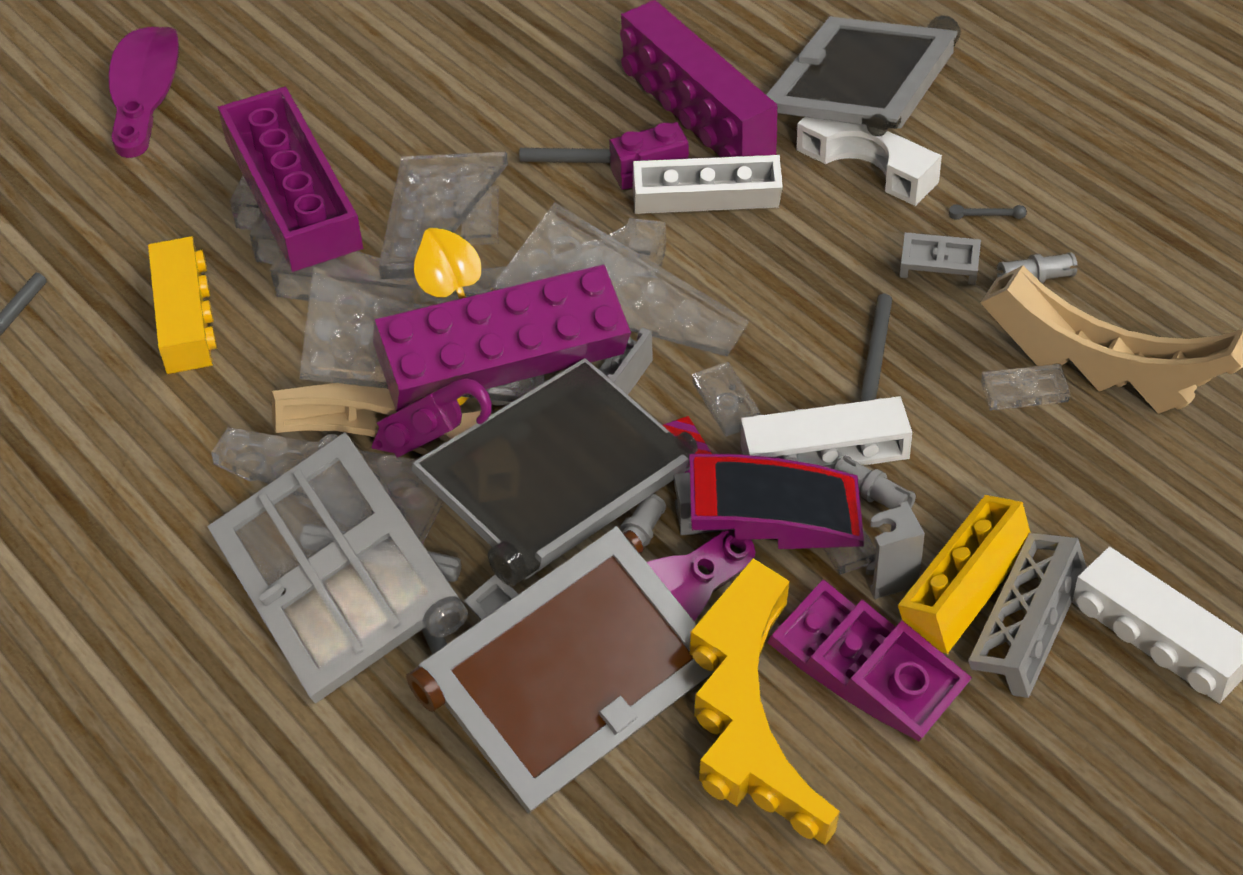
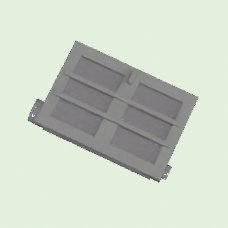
[207,432,468,704]

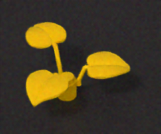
[414,228,481,406]

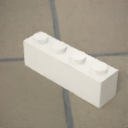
[633,155,783,214]
[740,396,912,469]
[1072,546,1243,704]

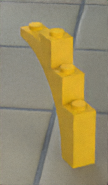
[690,558,840,845]

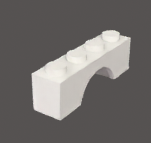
[797,117,942,206]

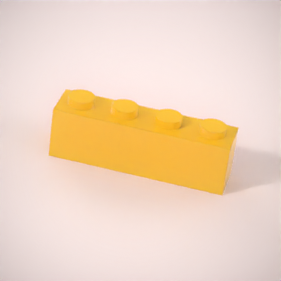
[148,236,217,374]
[898,495,1031,654]

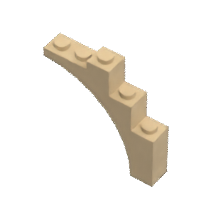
[980,265,1243,414]
[272,367,520,505]

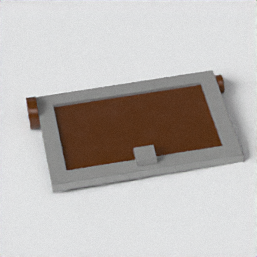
[406,526,715,814]

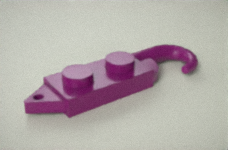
[372,378,492,458]

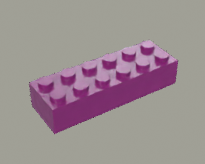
[620,0,778,157]
[218,86,364,272]
[373,264,631,411]

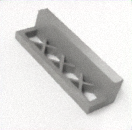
[968,533,1087,698]

